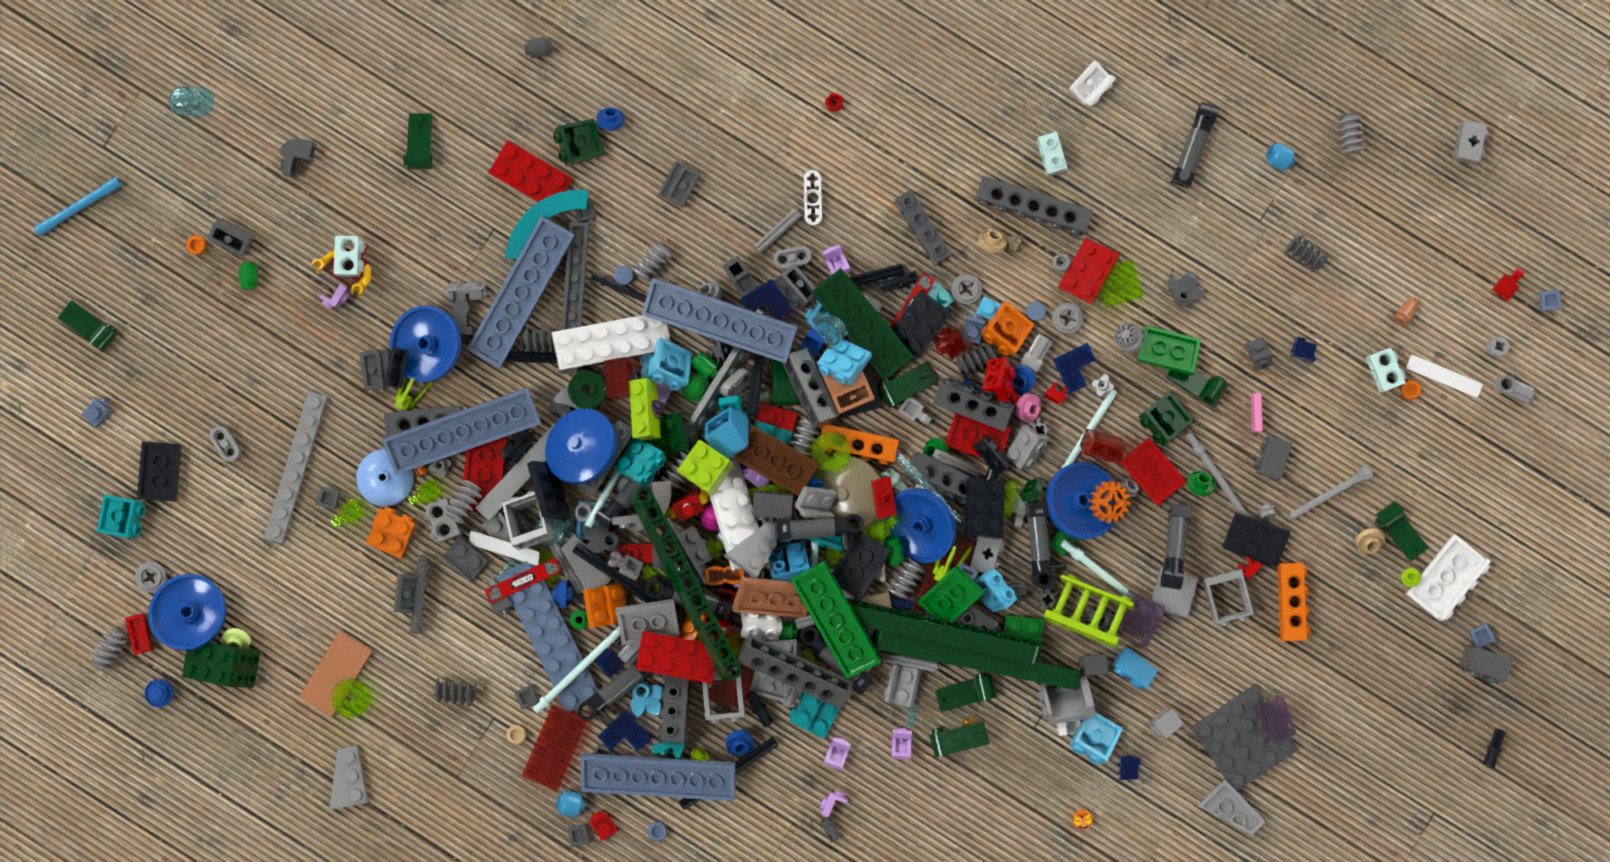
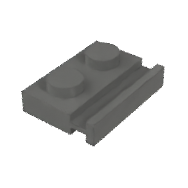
[658,161,701,208]
[360,349,393,391]
[441,537,489,583]

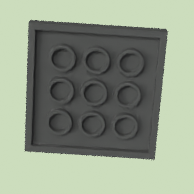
[1190,684,1298,791]

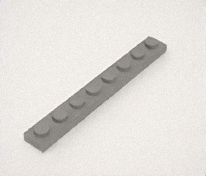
[264,391,328,543]

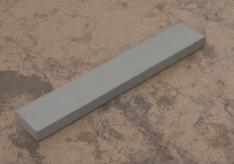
[475,424,555,522]

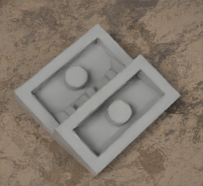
[1149,568,1198,618]

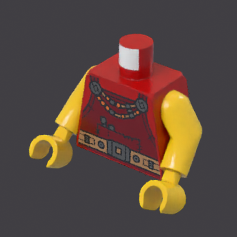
[311,246,371,298]
[664,487,710,522]

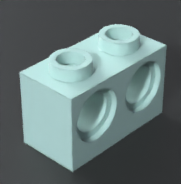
[1036,132,1067,177]
[334,236,365,277]
[1365,348,1406,393]

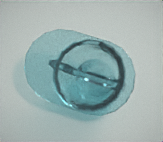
[168,86,214,116]
[807,311,848,349]
[534,509,577,545]

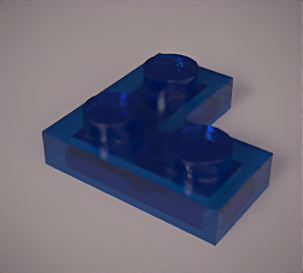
[740,279,793,320]
[1053,343,1096,394]
[597,710,652,752]

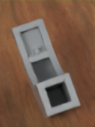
[612,481,671,531]

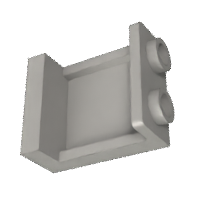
[1038,675,1095,725]

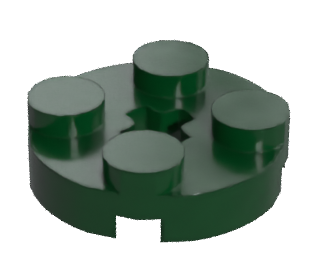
[567,371,606,409]

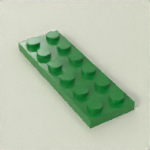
[790,561,881,679]

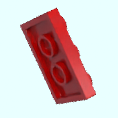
[1058,238,1120,305]
[946,413,1011,459]
[1119,437,1186,506]

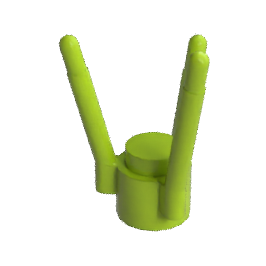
[394,376,434,411]
[933,546,972,581]

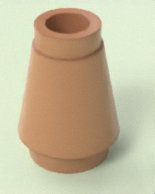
[1394,297,1419,327]

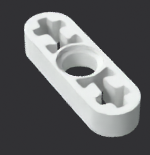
[804,170,822,226]

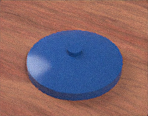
[389,306,461,383]
[545,408,617,484]
[1046,462,1120,540]
[884,488,956,563]
[148,574,227,651]

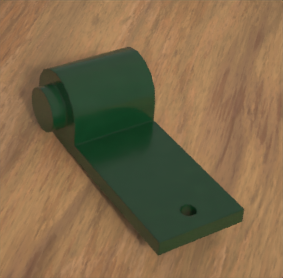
[403,113,432,170]
[58,300,117,353]
[770,348,797,407]
[877,361,939,409]
[1165,370,1228,407]
[1374,501,1429,562]
[935,672,997,712]
[929,721,990,757]

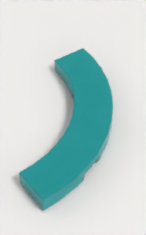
[505,190,589,259]

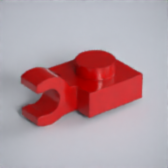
[1491,268,1525,302]

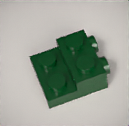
[553,118,605,166]
[1138,391,1194,446]
[652,412,689,457]

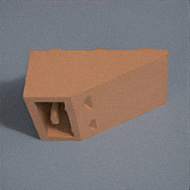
[816,362,875,415]

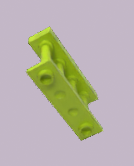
[1044,574,1135,649]

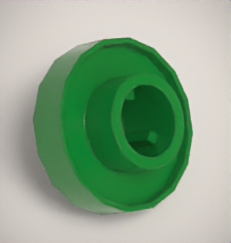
[681,374,709,402]
[923,438,949,463]
[1187,471,1216,497]

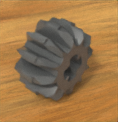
[1081,603,1114,633]

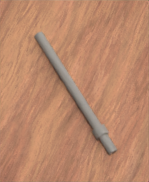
[1185,432,1250,516]

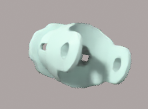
[880,467,912,494]

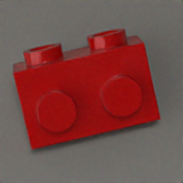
[982,357,1015,402]

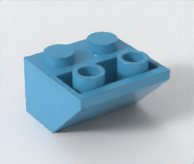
[705,406,748,459]
[768,541,810,581]
[1111,646,1158,690]

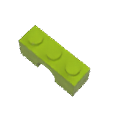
[629,378,661,441]

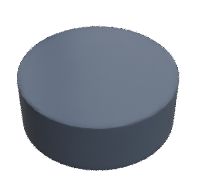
[614,266,634,285]
[1026,302,1046,321]
[648,821,667,841]

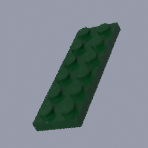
[811,267,914,380]

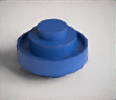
[597,108,625,131]
[1012,365,1036,394]
[552,580,573,608]
[144,679,174,707]
[725,730,754,756]

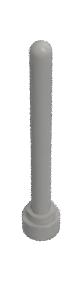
[1289,465,1374,519]

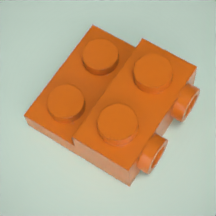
[981,301,1034,357]
[366,506,417,559]
[583,584,628,628]

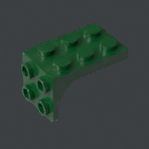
[182,643,260,688]

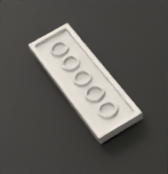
[551,315,671,371]
[709,456,770,572]

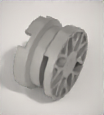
[1114,322,1145,353]

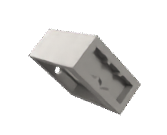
[502,491,554,550]
[1202,569,1254,627]
[702,670,745,724]

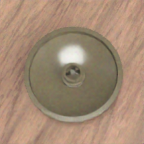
[814,456,881,530]

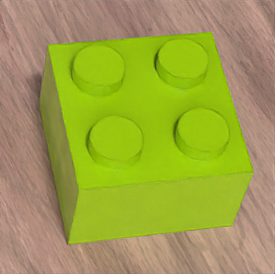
[677,439,735,497]

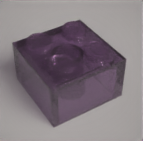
[1253,695,1297,742]

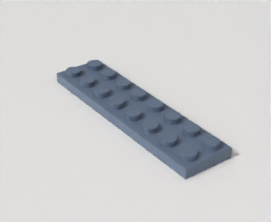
[467,216,575,369]
[642,278,798,363]
[382,387,541,475]
[498,561,599,713]
[580,753,735,801]

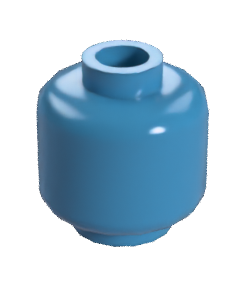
[1266,143,1296,171]
[556,791,586,818]

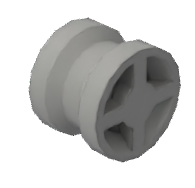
[1486,337,1509,357]

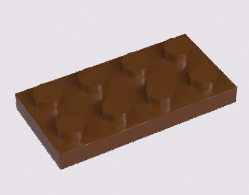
[734,426,820,496]

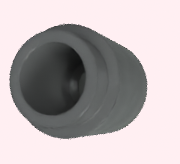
[524,37,553,59]

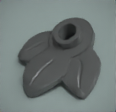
[1168,272,1205,307]
[584,525,620,553]

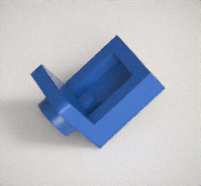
[799,328,827,358]

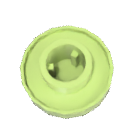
[221,628,251,649]

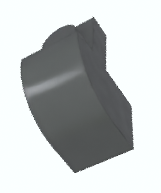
[279,138,317,178]
[722,255,758,297]

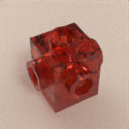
[933,327,967,360]

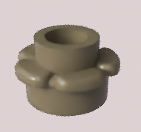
[1007,235,1023,253]

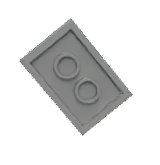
[616,599,680,645]

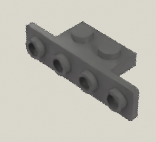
[661,517,713,588]
[393,556,429,634]

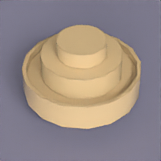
[978,229,1007,253]
[1355,528,1385,554]

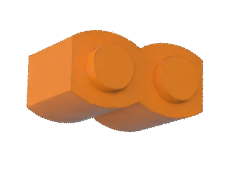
[705,566,745,585]

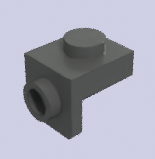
[1245,337,1273,371]

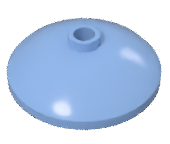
[356,449,414,507]

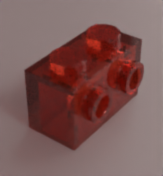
[603,357,635,400]
[1080,428,1127,464]

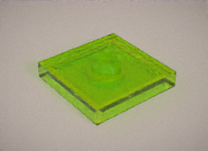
[1101,260,1143,308]

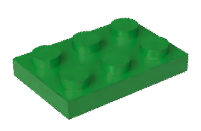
[1137,325,1201,376]
[918,565,984,621]
[1003,615,1044,662]

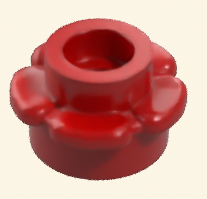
[825,93,844,112]

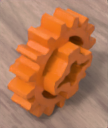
[1088,481,1131,523]

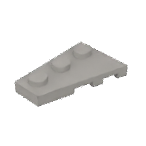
[724,520,777,578]
[561,534,612,590]
[329,745,368,810]
[1197,779,1266,835]

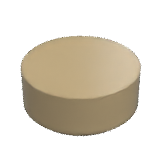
[506,725,526,745]

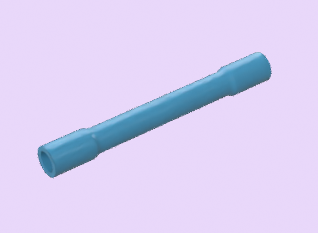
[34,177,122,237]

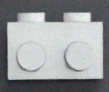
[1069,61,1116,106]
[740,612,783,641]

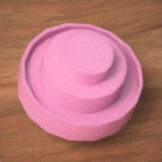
[1016,393,1041,422]

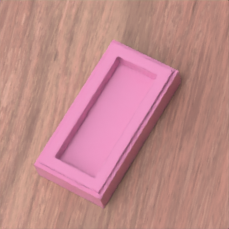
[1251,393,1263,433]

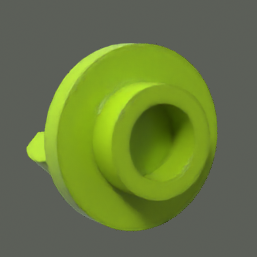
[1401,568,1421,587]
[689,748,709,761]

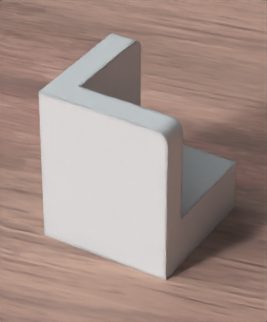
[1057,720,1080,736]

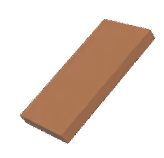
[732,577,808,618]
[299,631,373,717]

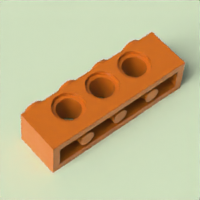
[819,425,899,466]
[1277,563,1310,641]

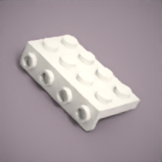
[1405,534,1491,621]

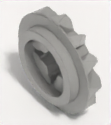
[951,274,982,304]
[1052,303,1083,334]
[135,562,167,592]

